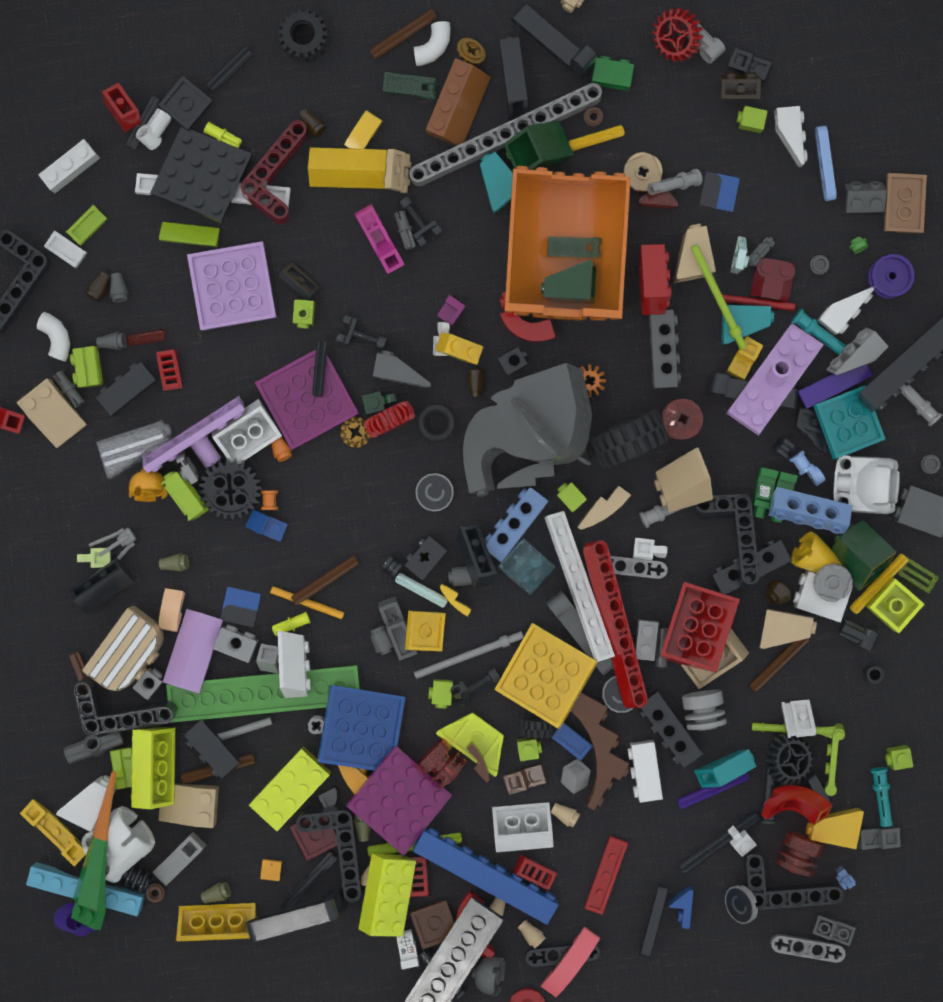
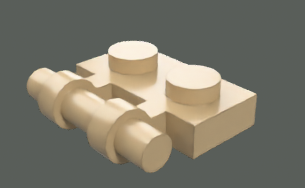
[385,149,412,193]

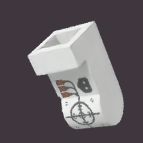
[397,929,420,969]

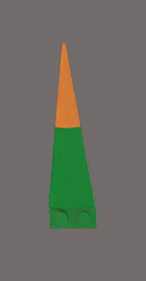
[71,771,117,930]

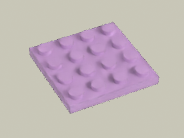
[187,241,277,331]

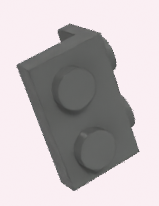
[845,181,887,213]

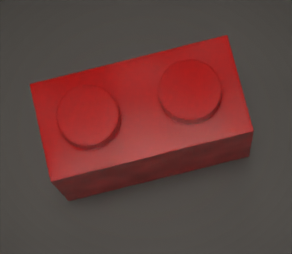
[102,83,141,132]

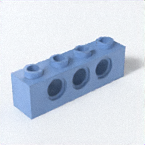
[485,487,548,562]
[769,487,852,534]

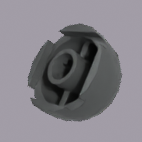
[472,956,506,997]

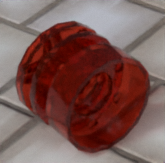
[660,399,703,440]
[416,738,467,790]
[775,831,825,877]

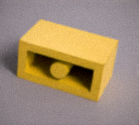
[435,332,483,365]

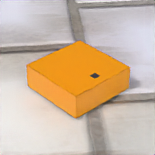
[260,859,282,881]

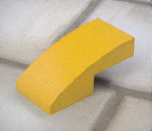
[344,110,382,149]
[726,336,763,380]
[440,583,471,617]

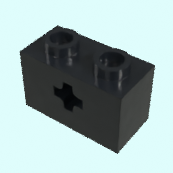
[405,536,447,580]

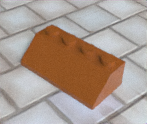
[426,58,491,146]

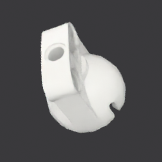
[834,455,900,514]
[82,806,155,883]

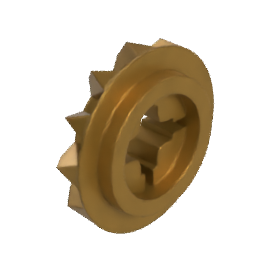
[456,38,486,65]
[340,417,370,448]

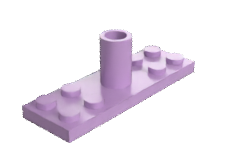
[727,323,824,436]
[143,396,245,473]

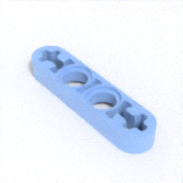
[815,126,836,201]

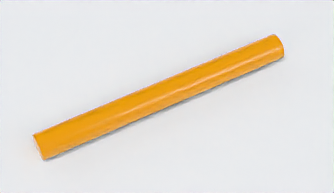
[270,586,344,619]

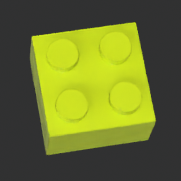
[865,578,924,633]

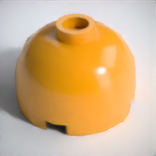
[129,468,168,502]

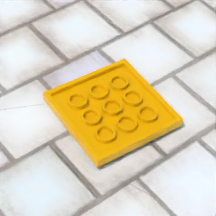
[494,623,598,729]

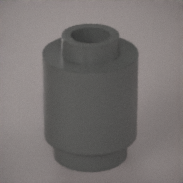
[448,566,472,587]
[370,625,394,655]

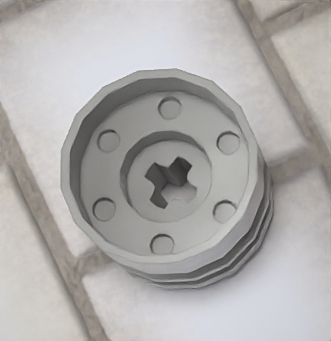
[682,690,727,731]

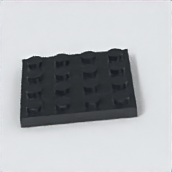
[150,126,253,224]

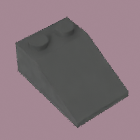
[373,351,432,389]

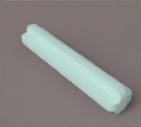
[395,573,448,607]

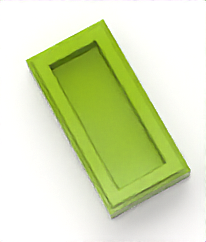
[66,205,108,246]

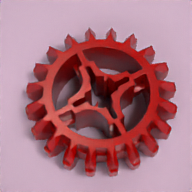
[652,8,704,61]
[364,401,415,438]

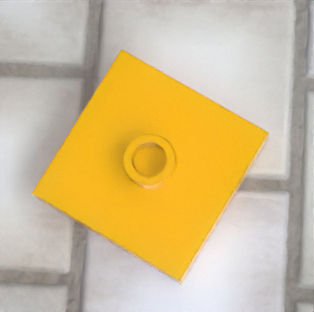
[405,611,446,651]

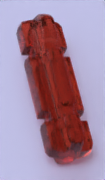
[127,330,165,346]

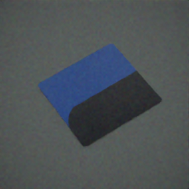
[700,172,740,212]
[220,587,261,627]

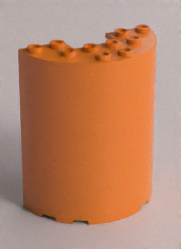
[505,166,631,321]

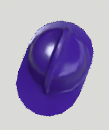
[54,903,95,937]

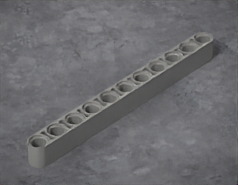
[410,83,602,186]

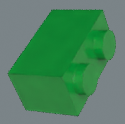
[591,56,634,91]

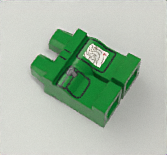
[752,467,798,523]

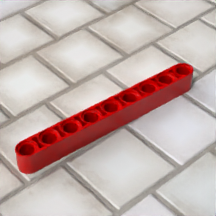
[583,540,648,708]

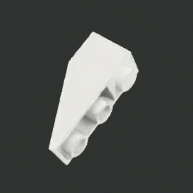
[774,106,807,167]
[817,287,874,335]

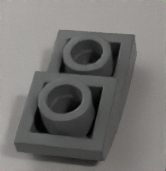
[813,915,856,946]

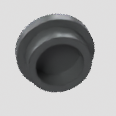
[810,255,829,275]
[921,455,940,474]

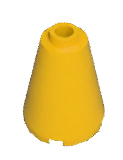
[791,532,841,573]

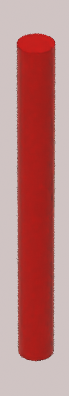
[722,294,795,311]

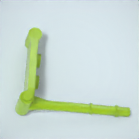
[752,723,845,796]

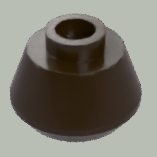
[766,580,791,605]

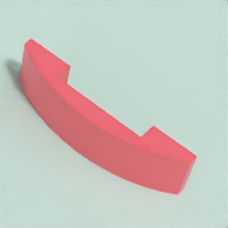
[540,927,600,997]

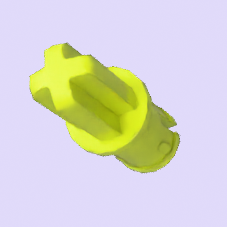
[204,122,242,148]
[272,612,311,636]

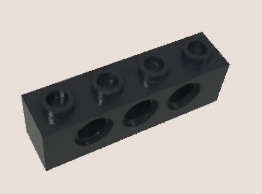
[711,539,792,595]
[638,690,703,768]

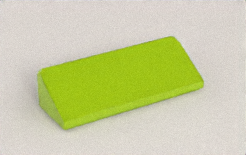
[159,222,220,248]

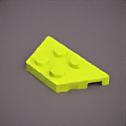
[436,712,504,777]

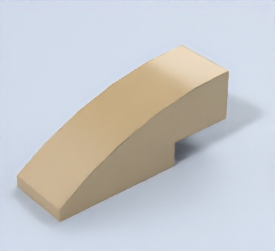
[577,486,631,530]

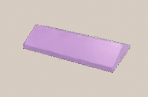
[163,609,223,694]

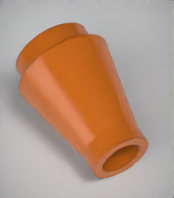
[271,437,292,462]

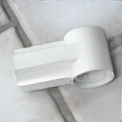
[136,109,171,150]

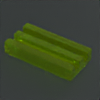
[896,557,939,593]

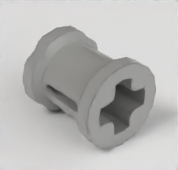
[308,715,324,734]

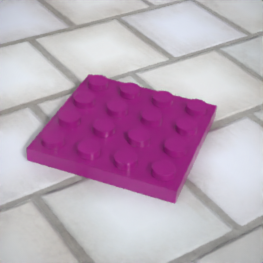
[255,350,359,450]
[346,746,452,855]

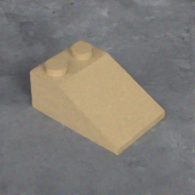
[17,379,87,448]
[681,629,749,689]
[159,783,219,828]

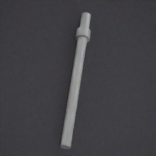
[414,631,524,679]

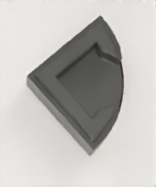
[318,787,338,808]

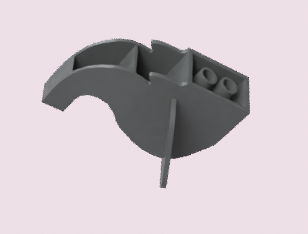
[463,363,593,497]

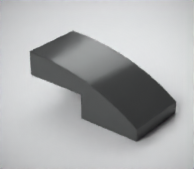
[858,827,901,850]

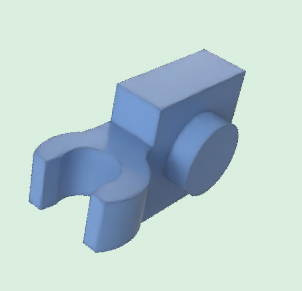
[835,866,856,890]

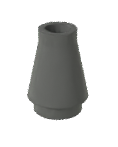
[110,273,129,303]
[96,331,127,350]

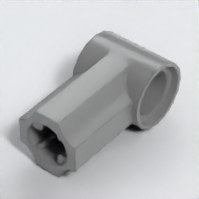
[687,24,725,64]

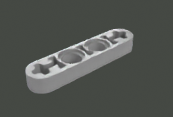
[611,556,667,579]
[770,934,845,963]

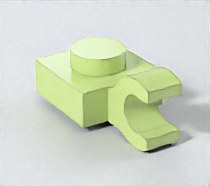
[77,548,111,568]

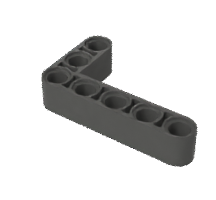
[546,590,613,676]

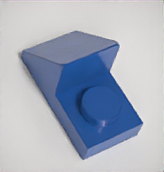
[246,510,288,542]
[667,886,693,929]

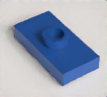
[551,723,593,761]

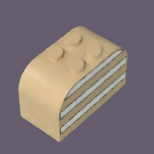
[82,606,164,691]

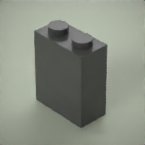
[893,486,943,538]

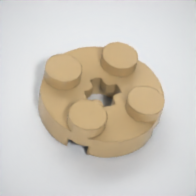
[624,152,663,192]

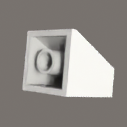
[56,775,116,832]

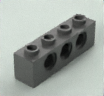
[649,310,681,389]

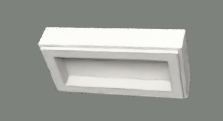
[44,231,87,269]

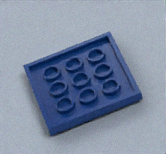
[317,685,405,770]

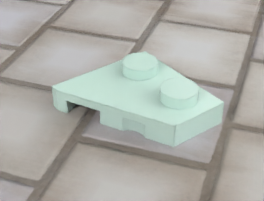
[730,236,749,274]

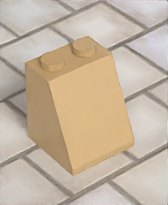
[673,224,716,283]
[654,448,713,513]
[760,609,817,649]

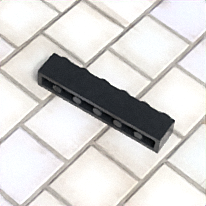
[856,318,943,413]

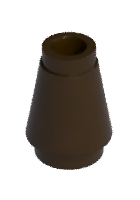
[299,109,327,137]
[86,272,111,302]
[466,368,485,397]

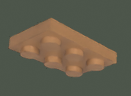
[884,173,927,234]

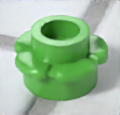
[850,237,868,254]

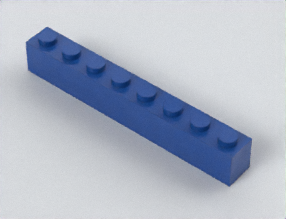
[413,827,558,925]

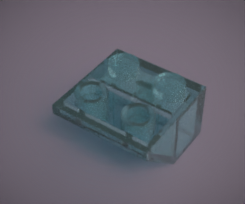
[498,538,556,595]

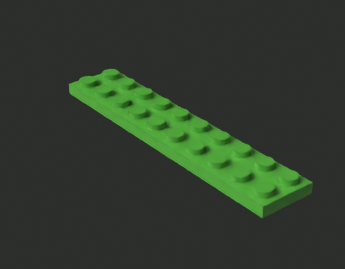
[166,665,360,723]

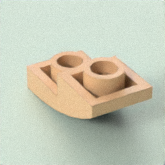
[158,588,185,632]

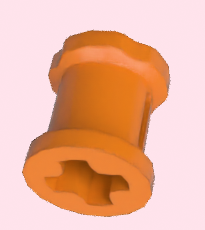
[261,491,278,510]

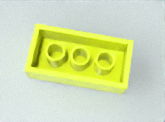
[131,727,175,809]
[249,746,331,831]
[359,853,416,937]

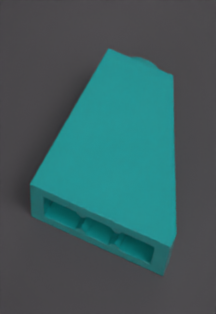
[480,152,513,215]
[721,305,774,345]
[694,749,756,788]

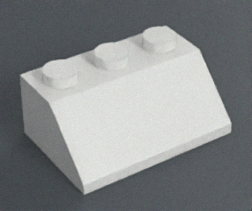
[211,399,282,464]
[278,631,311,698]
[492,802,553,852]

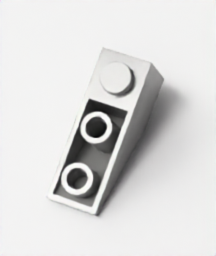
[826,328,888,375]
[152,832,206,885]

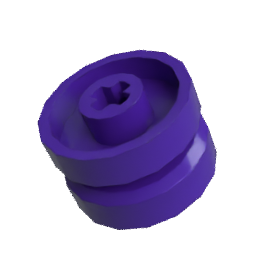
[867,254,915,299]

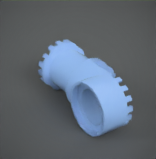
[789,450,826,486]

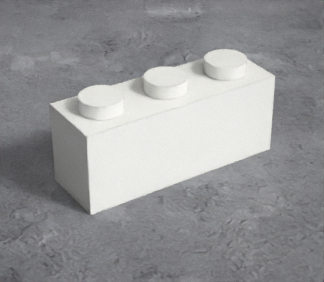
[39,139,100,193]
[627,740,663,803]

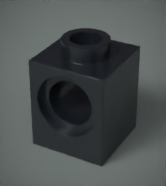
[498,347,529,376]

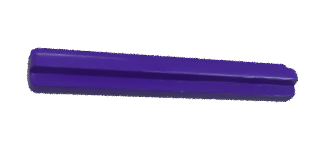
[677,772,749,809]

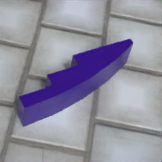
[797,364,872,409]

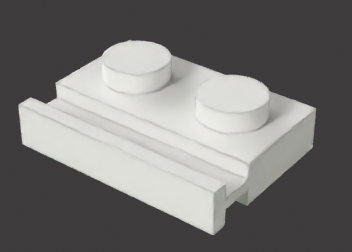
[781,700,816,738]

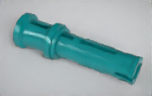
[791,309,846,355]
[870,767,893,827]

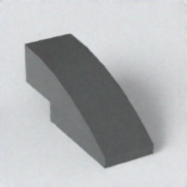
[497,463,554,489]
[378,596,417,660]

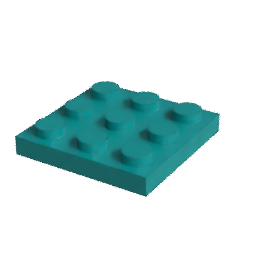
[813,385,885,459]

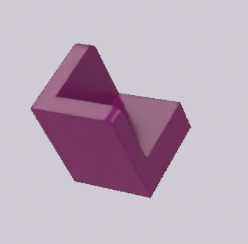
[437,295,465,327]

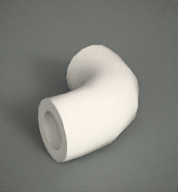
[414,21,451,66]
[37,312,70,362]

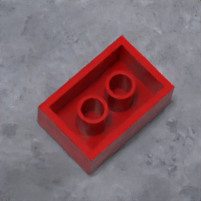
[639,244,671,315]

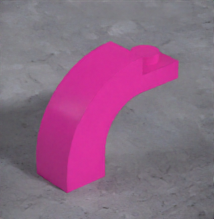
[355,205,404,274]

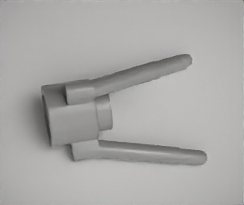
[89,528,137,560]

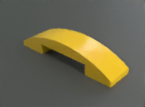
[20,799,86,867]

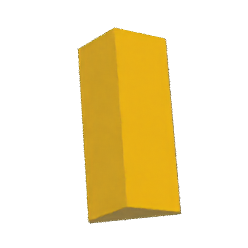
[308,148,387,189]
[176,903,256,941]

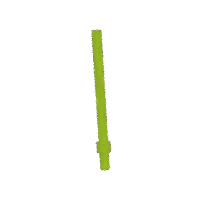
[690,244,747,350]

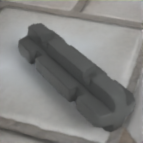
[748,237,775,266]

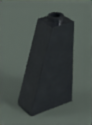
[500,37,528,120]

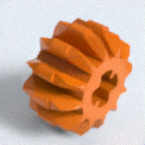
[580,364,606,397]

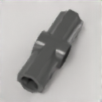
[64,731,124,764]

